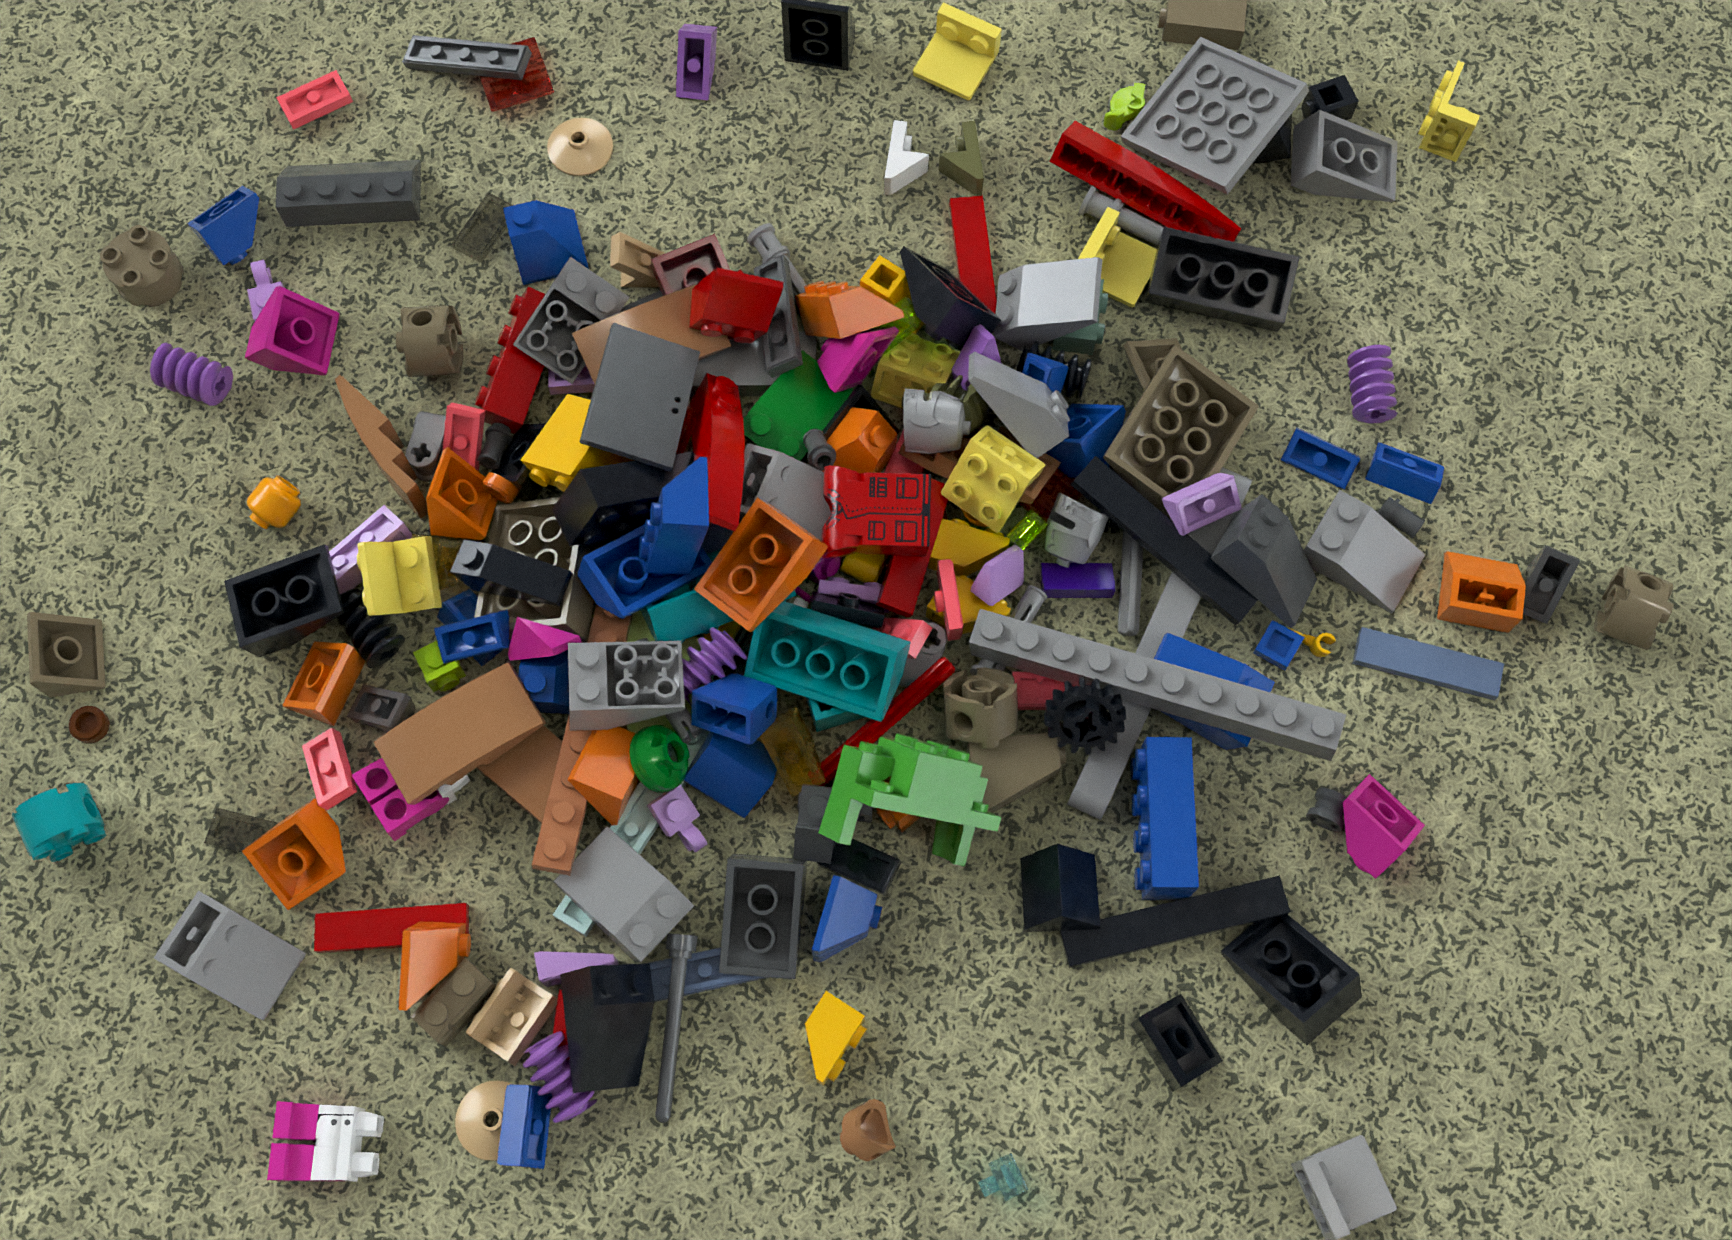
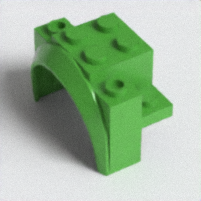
[818,733,1001,866]

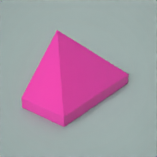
[508,617,582,661]

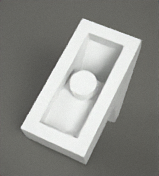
[884,120,929,195]

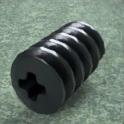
[1016,341,1091,400]
[337,589,405,669]

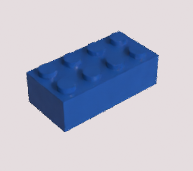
[1130,737,1199,901]

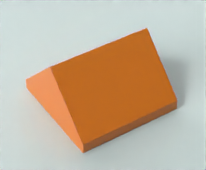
[426,447,497,540]
[282,641,366,726]
[567,727,639,825]

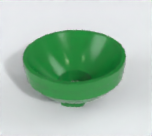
[630,725,690,793]

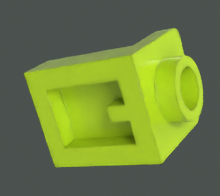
[413,640,466,692]

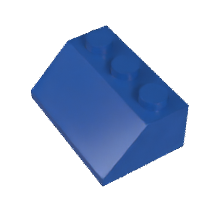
[639,457,709,575]
[577,525,712,619]

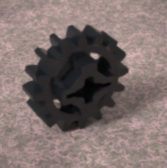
[1044,677,1126,755]

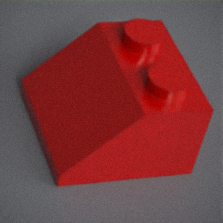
[689,267,784,343]

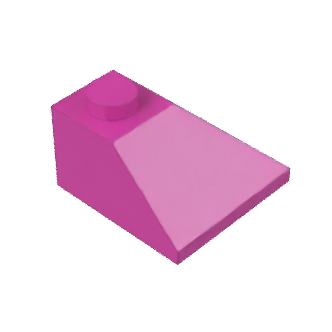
[245,286,340,375]
[817,326,899,393]
[1343,774,1425,879]

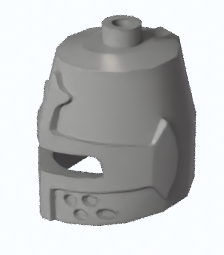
[903,388,971,454]
[1044,493,1109,568]

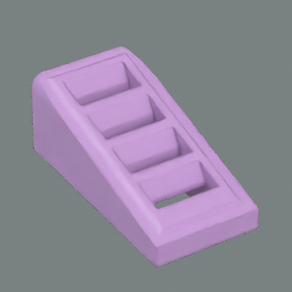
[534,951,619,987]

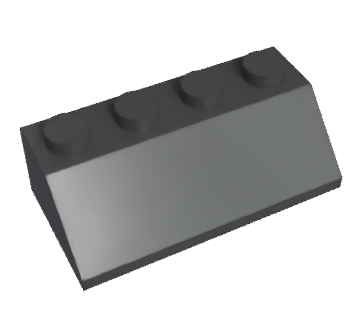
[275,160,421,227]

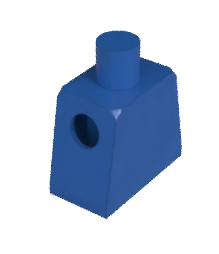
[692,674,777,745]

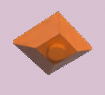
[823,407,898,474]
[242,798,346,910]
[399,921,471,1011]

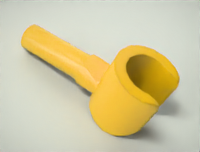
[1285,626,1336,657]

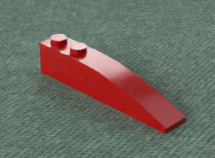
[1049,121,1242,242]
[688,373,745,532]

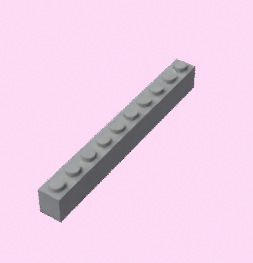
[969,609,1346,761]

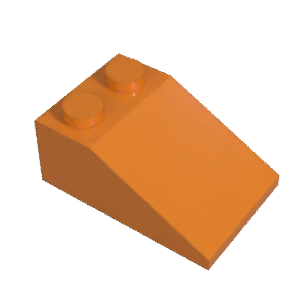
[694,497,829,632]

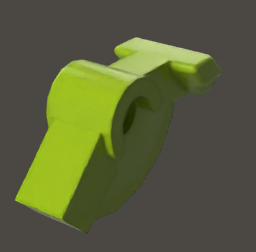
[1103,82,1146,131]

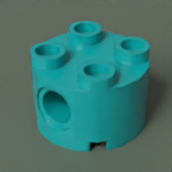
[12,783,107,862]

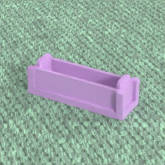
[329,505,415,594]

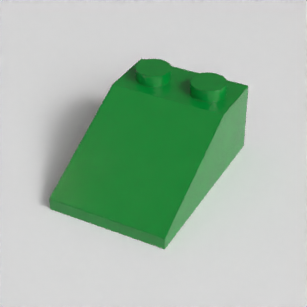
[743,350,854,463]

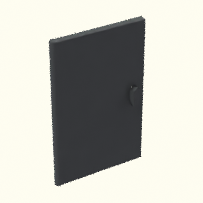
[579,323,700,472]

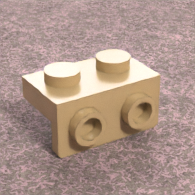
[466,968,558,1066]

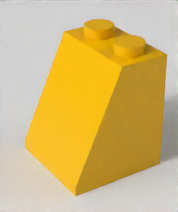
[521,394,635,492]

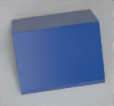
[684,731,781,818]

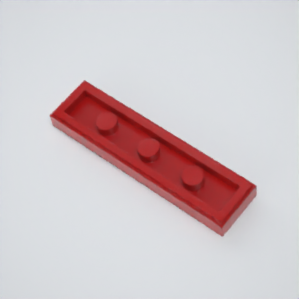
[949,195,997,314]
[876,478,948,618]
[314,903,469,953]

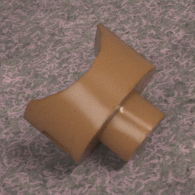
[840,1099,896,1161]

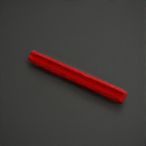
[808,657,955,786]

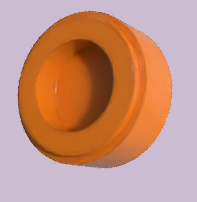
[482,472,519,503]

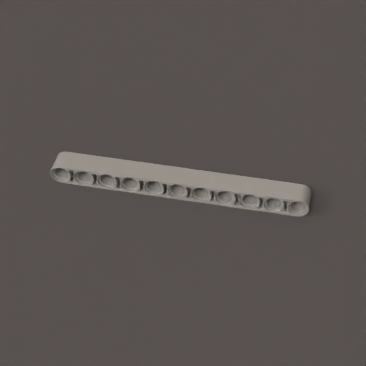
[1067,467,1252,820]

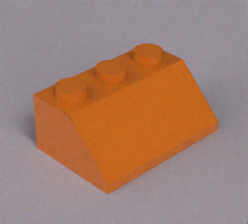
[795,281,904,339]

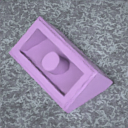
[1162,473,1242,536]
[971,543,1024,606]

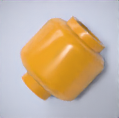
[247,475,301,529]

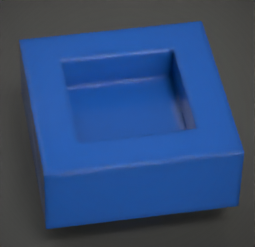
[1253,620,1305,671]

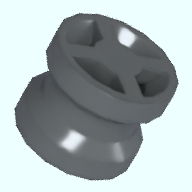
[1306,788,1347,832]

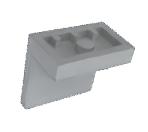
[1291,1135,1397,1240]

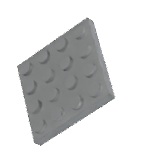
[1121,37,1309,195]

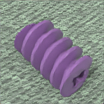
[150,343,233,406]
[1347,345,1398,423]
[682,627,748,706]
[523,1031,597,1123]

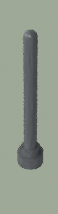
[655,933,698,1123]

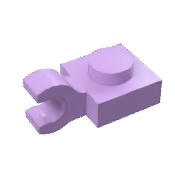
[247,260,284,321]
[647,784,708,852]

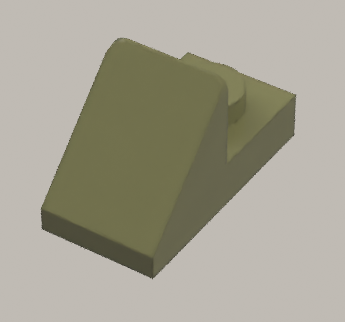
[938,121,984,196]

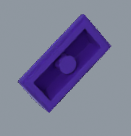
[1041,563,1115,598]

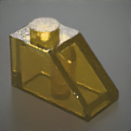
[760,707,826,798]

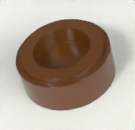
[69,706,110,744]

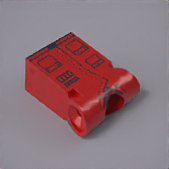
[821,465,931,558]

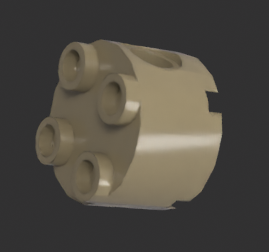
[100,225,184,307]
[396,305,463,377]
[1594,565,1674,650]
[943,668,1018,749]

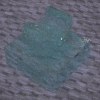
[978,1153,1029,1201]

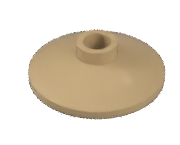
[547,118,613,176]
[455,1080,511,1161]

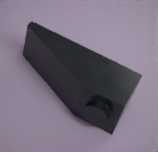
[450,540,573,606]

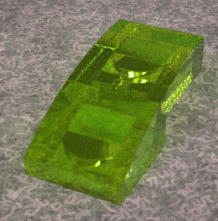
[1006,509,1048,550]

